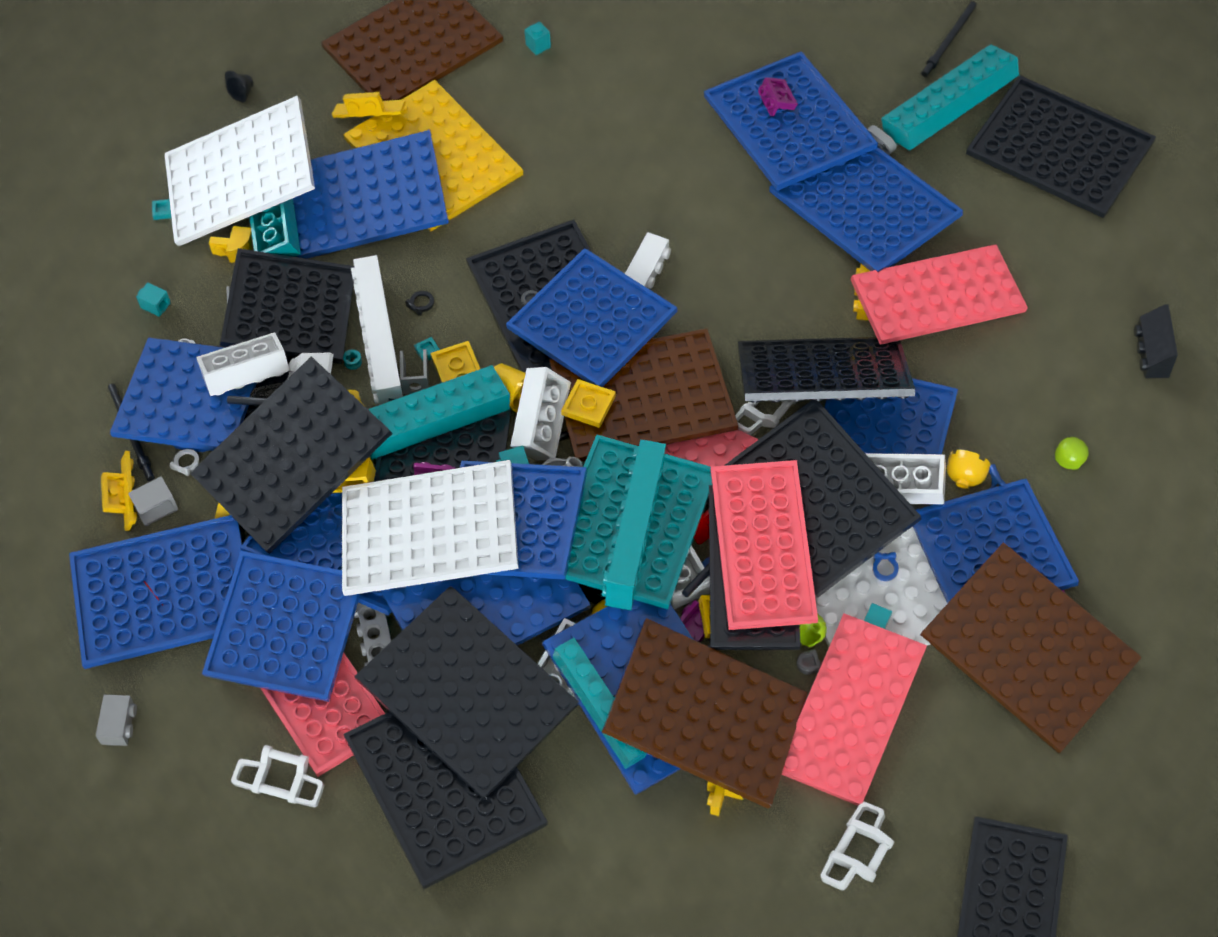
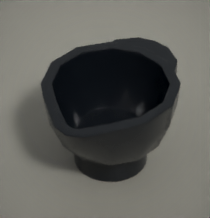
[224,70,253,103]

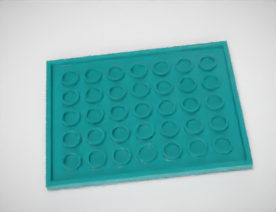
[566,435,712,609]

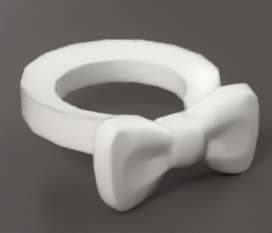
[170,449,199,476]

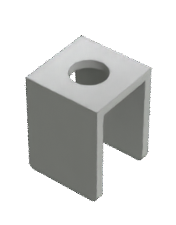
[400,349,429,394]
[128,477,178,526]

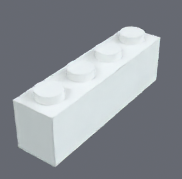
[625,232,671,289]

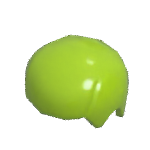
[1055,437,1089,470]
[800,613,827,647]

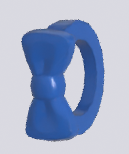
[872,552,899,581]

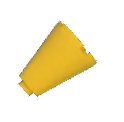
[494,363,526,413]

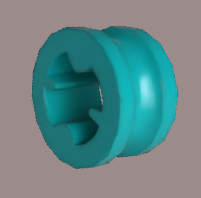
[343,349,362,370]

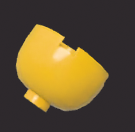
[947,450,991,489]

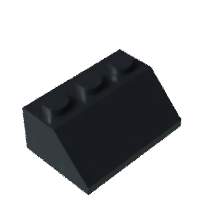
[1134,304,1178,379]

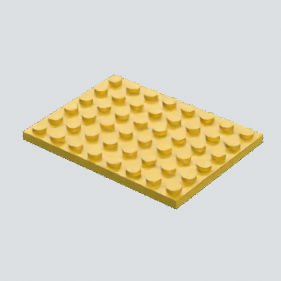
[343,80,524,232]

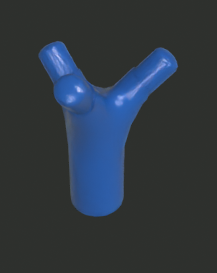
[989,464,1006,489]

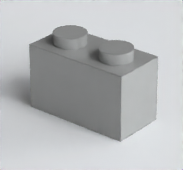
[96,695,137,746]

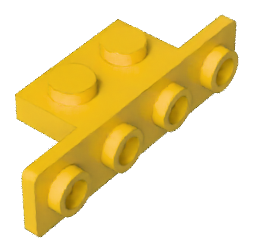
[332,92,406,118]
[101,451,137,531]

